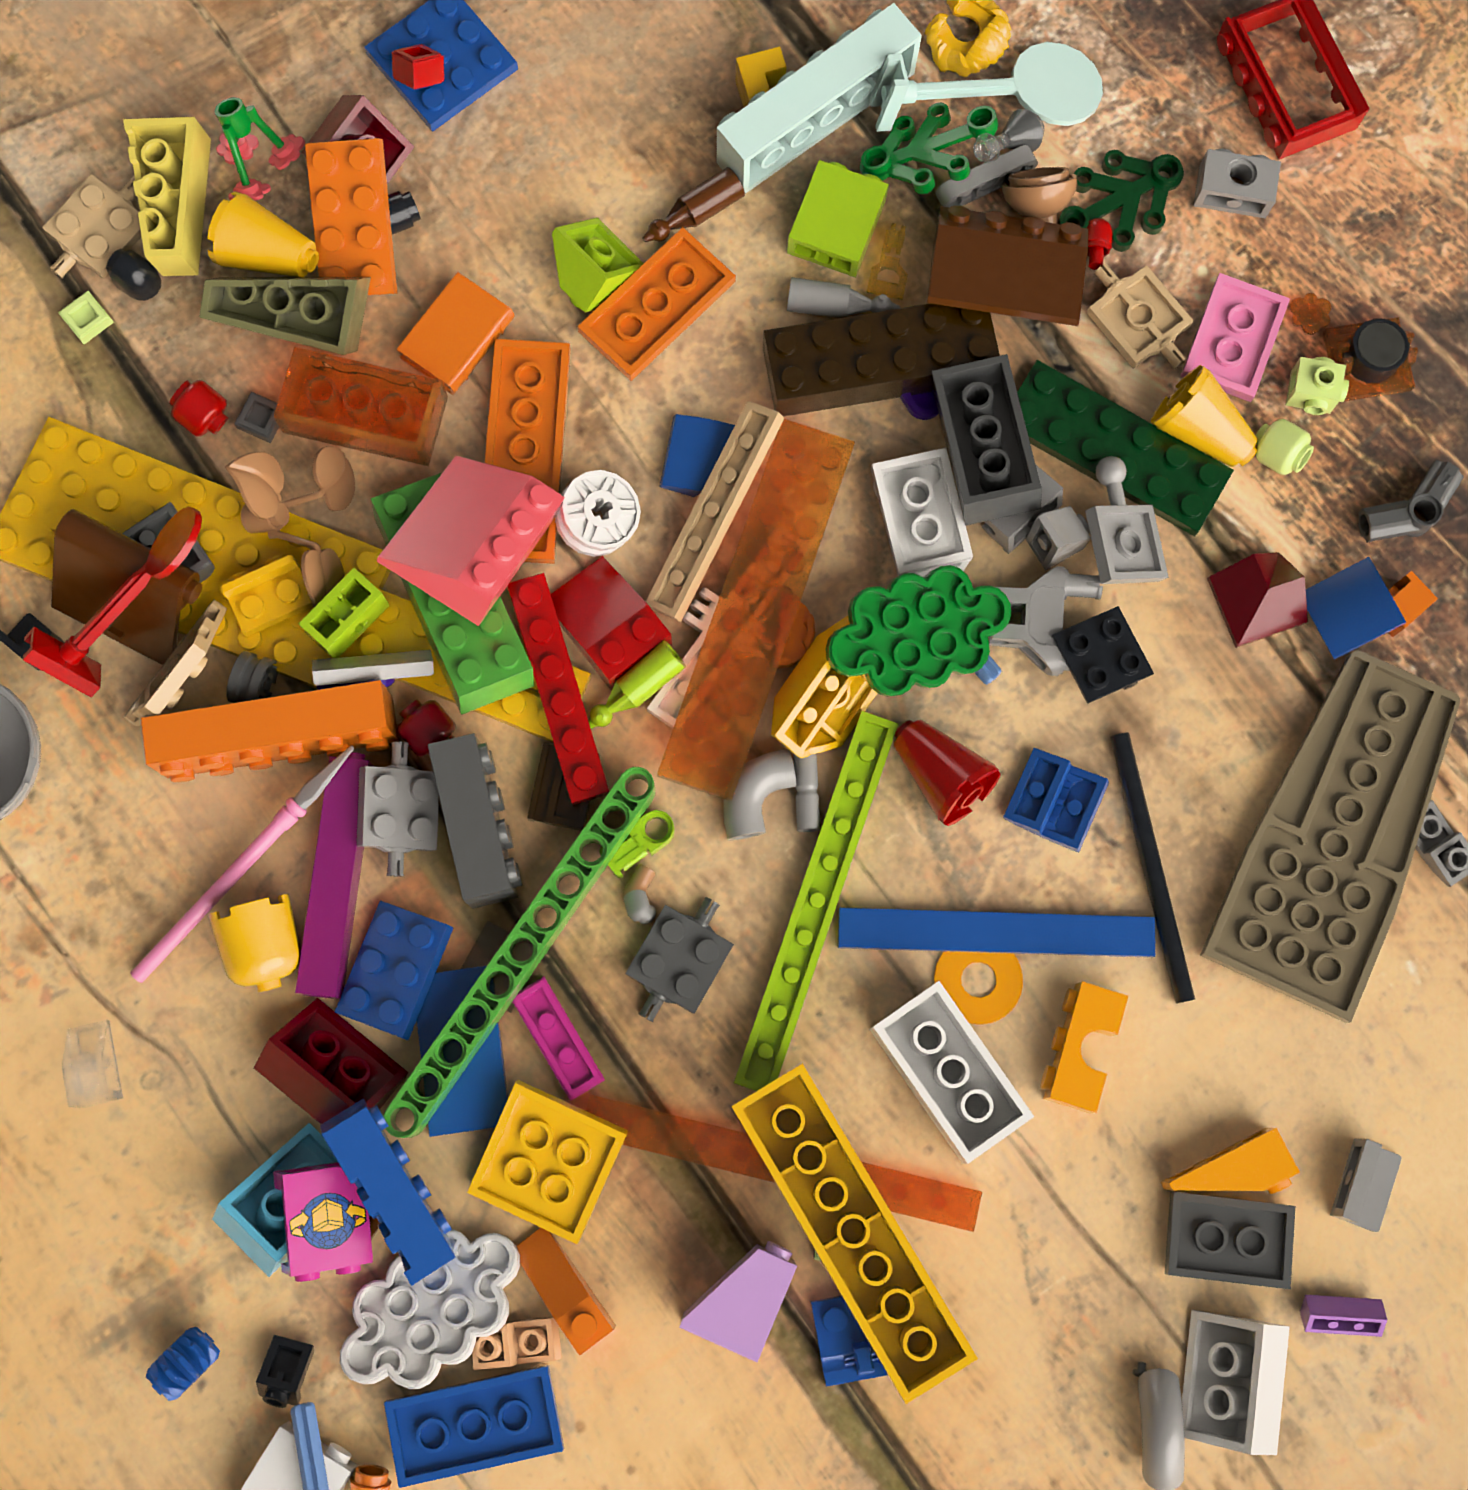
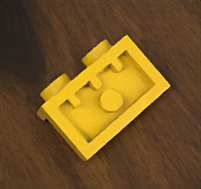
[220,555,313,637]

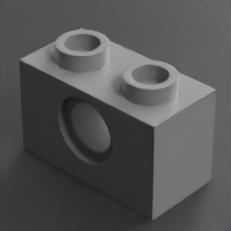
[1193,149,1281,219]

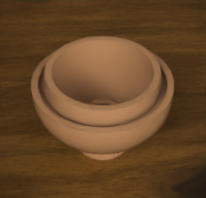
[1002,167,1077,224]

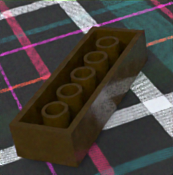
[763,303,1000,417]

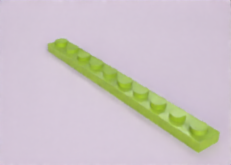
[734,711,899,1091]

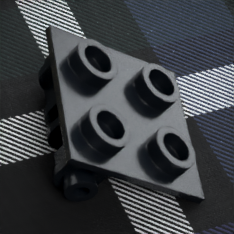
[1052,606,1154,704]

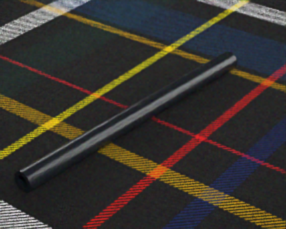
[1110,732,1196,1004]

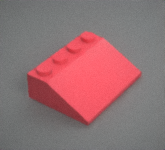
[377,456,565,626]

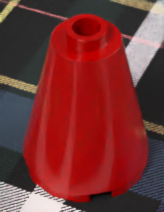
[894,719,1001,826]

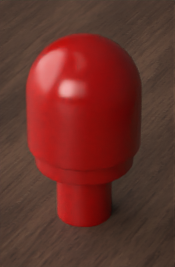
[1087,218,1113,270]

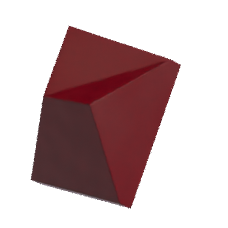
[1207,552,1308,648]

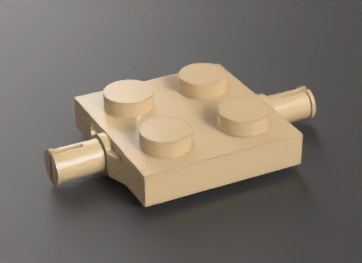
[42,174,141,279]
[1086,263,1194,369]

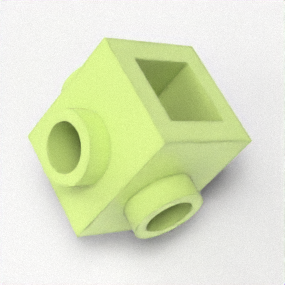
[1285,357,1349,415]

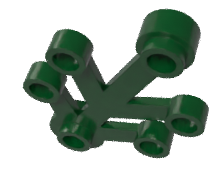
[1057,150,1184,252]

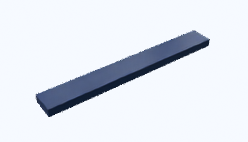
[838,908,1155,958]

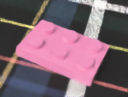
[1181,273,1290,402]

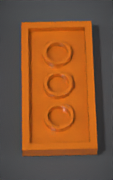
[305,138,398,295]
[577,227,736,381]

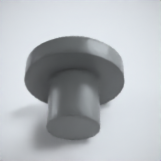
[1133,1362,1147,1377]

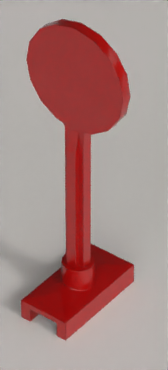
[23,506,202,697]

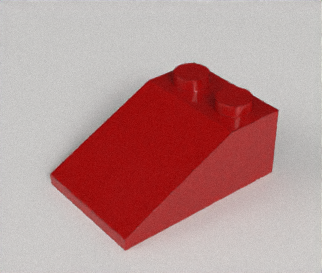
[551,556,672,691]

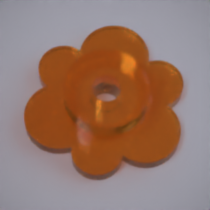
[1290,293,1332,335]

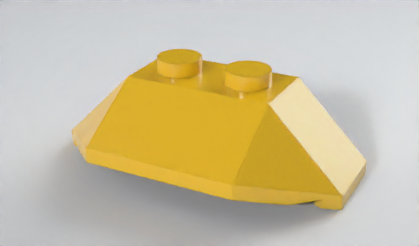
[771,616,877,758]

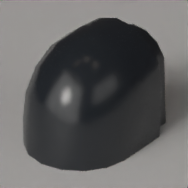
[106,249,162,301]

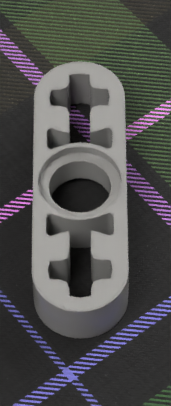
[935,145,1038,207]

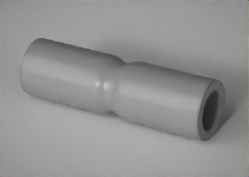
[793,753,821,832]

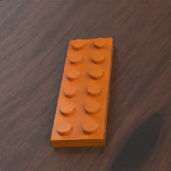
[485,339,571,564]

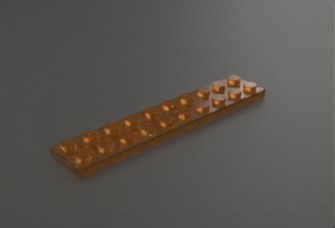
[657,419,855,801]

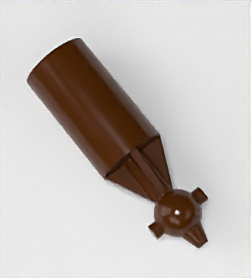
[642,167,745,242]

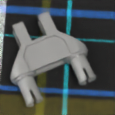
[989,566,1103,676]

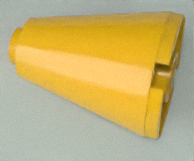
[207,191,319,277]
[1151,365,1258,467]

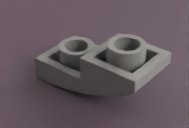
[1415,800,1468,887]

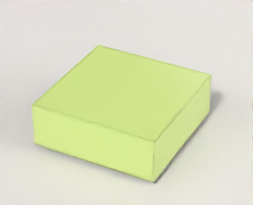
[58,291,114,344]

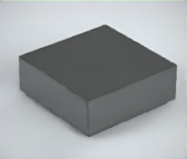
[234,392,287,443]

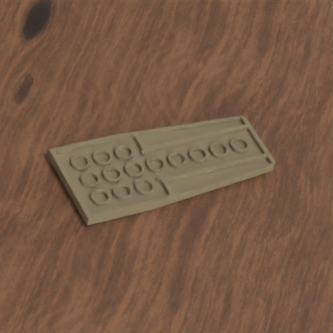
[1200,650,1460,1023]

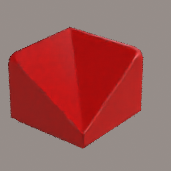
[392,44,444,90]

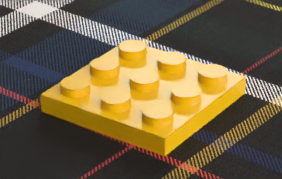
[467,1080,628,1245]

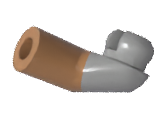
[623,864,656,924]

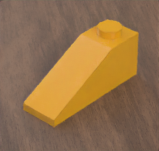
[1161,1128,1300,1194]

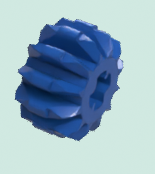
[146,1327,220,1401]

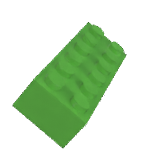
[371,472,534,715]

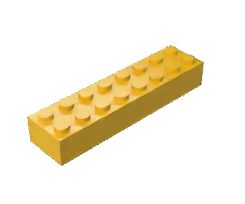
[731,1063,978,1404]

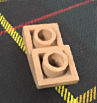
[472,1317,562,1370]

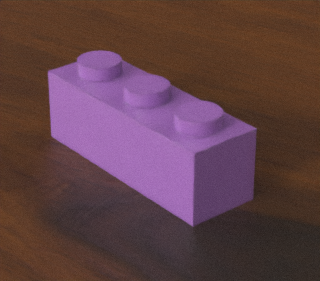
[1300,1295,1388,1337]

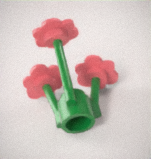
[214,97,305,201]

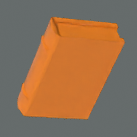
[397,272,515,395]

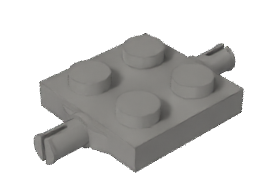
[357,742,439,877]

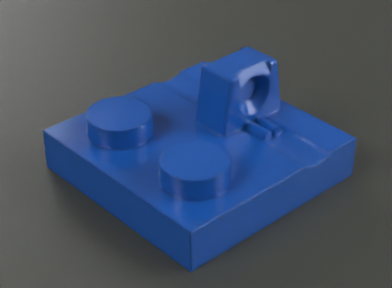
[810,1296,888,1387]

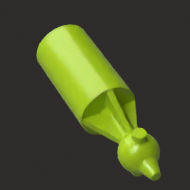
[588,640,686,729]

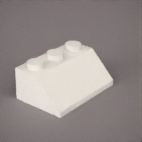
[1182,1310,1289,1455]

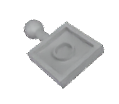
[1085,456,1169,584]

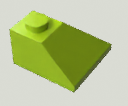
[552,217,644,313]

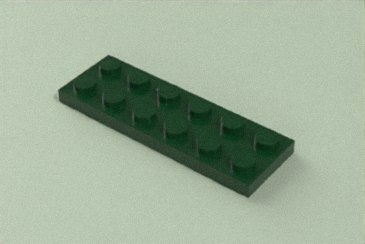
[1017,360,1234,536]

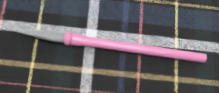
[130,746,354,983]

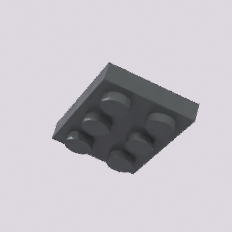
[1165,1191,1296,1290]

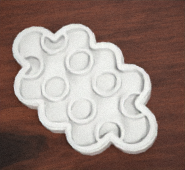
[340,1229,520,1389]

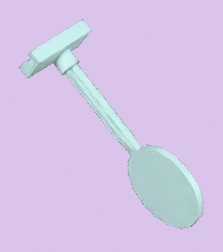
[869,42,1103,132]

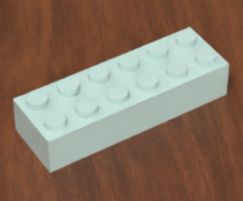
[717,3,922,194]

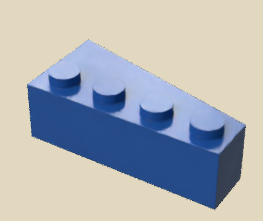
[320,1098,456,1286]

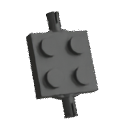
[625,897,734,1022]

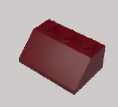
[254,998,409,1124]

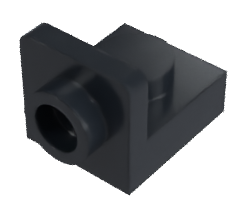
[256,1335,314,1408]

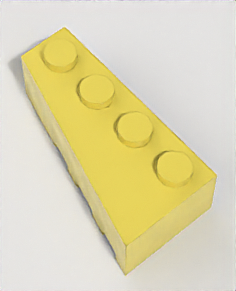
[123,117,211,276]

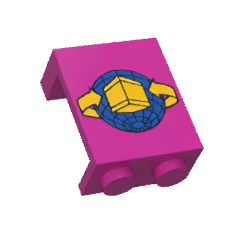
[273,1162,373,1282]

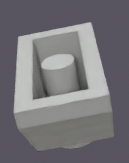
[1026,506,1091,571]

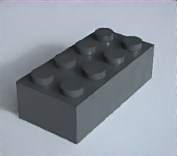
[932,354,1042,526]
[428,733,523,909]

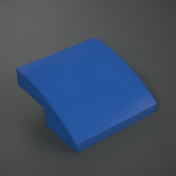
[659,414,735,497]
[1306,557,1406,660]
[1003,748,1109,853]

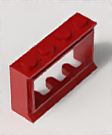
[1217,0,1370,160]

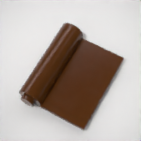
[51,509,202,665]

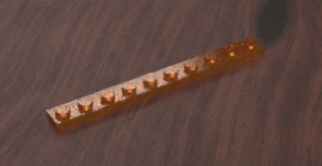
[586,1095,982,1232]

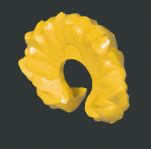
[924,0,1011,78]

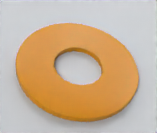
[934,952,1023,1025]

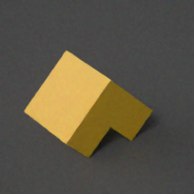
[735,46,787,107]

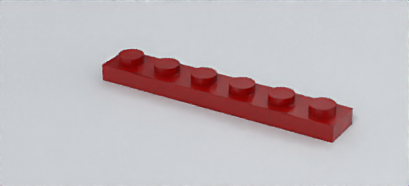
[507,573,610,805]

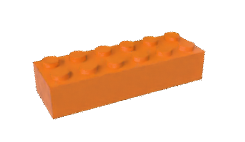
[141,680,399,782]

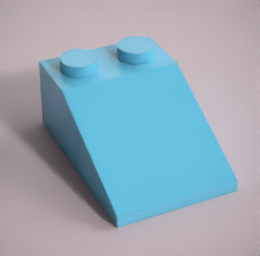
[212,1123,338,1277]

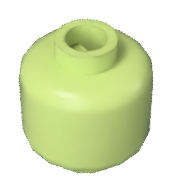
[1255,419,1314,475]

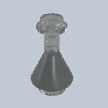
[973,109,1044,164]

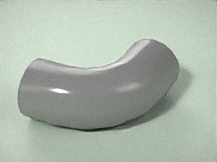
[724,749,796,841]
[1138,1368,1185,1490]

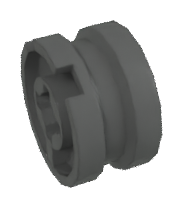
[226,651,278,703]

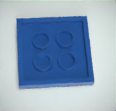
[364,0,518,132]

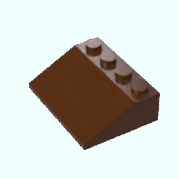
[927,205,1088,326]

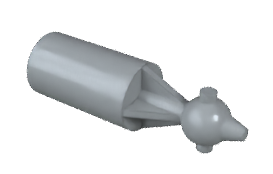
[787,277,900,318]

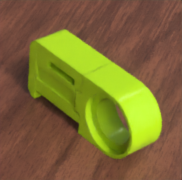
[599,810,675,878]

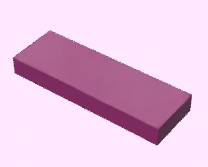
[513,977,605,1101]

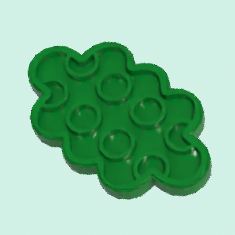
[825,565,1011,697]

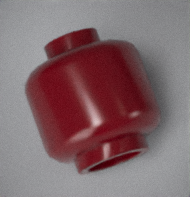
[397,699,456,756]

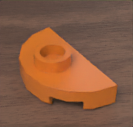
[773,592,816,669]

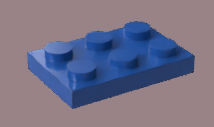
[335,901,453,1041]

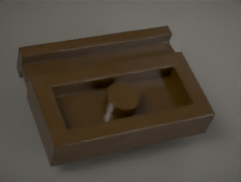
[527,743,600,831]

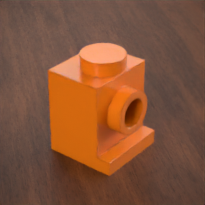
[1388,571,1438,637]

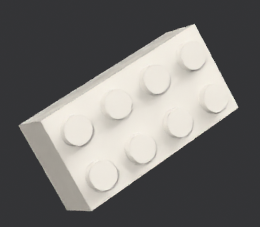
[869,981,1034,1164]

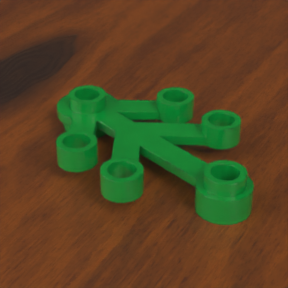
[860,102,998,194]

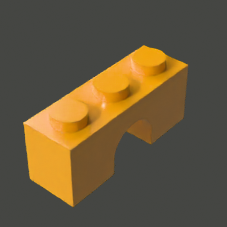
[1040,981,1129,1113]

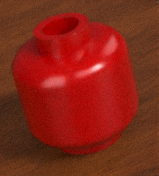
[169,380,229,437]

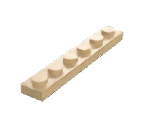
[646,401,784,622]

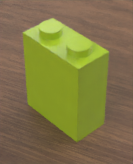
[787,160,889,278]

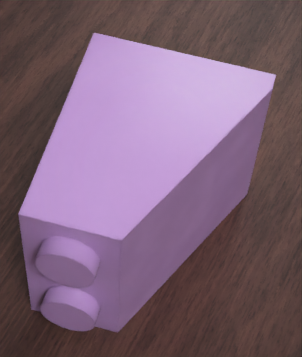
[679,1241,797,1362]

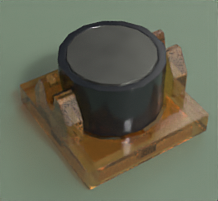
[1322,317,1418,402]

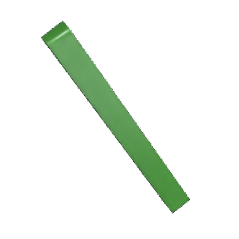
[384,767,655,1138]

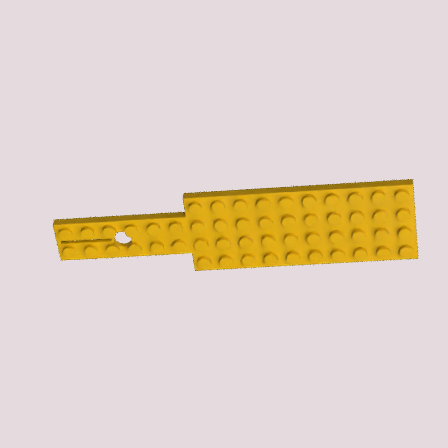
[0,416,591,743]

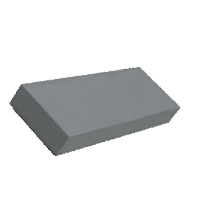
[312,650,434,686]

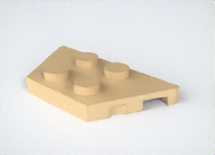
[123,599,227,727]

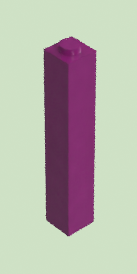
[295,752,375,999]

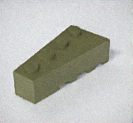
[199,277,371,355]

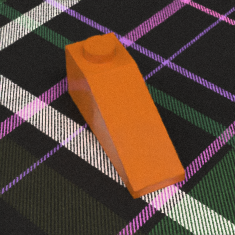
[517,1228,616,1356]

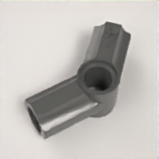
[1358,459,1464,543]

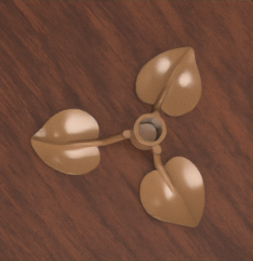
[225,446,355,607]

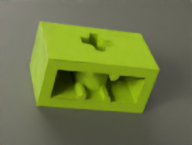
[298,568,390,658]

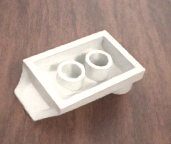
[871,448,973,578]

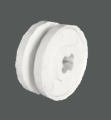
[555,470,641,557]

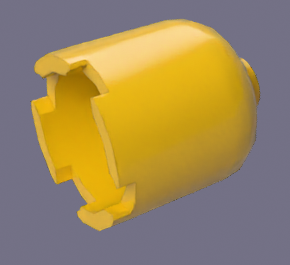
[208,894,301,993]

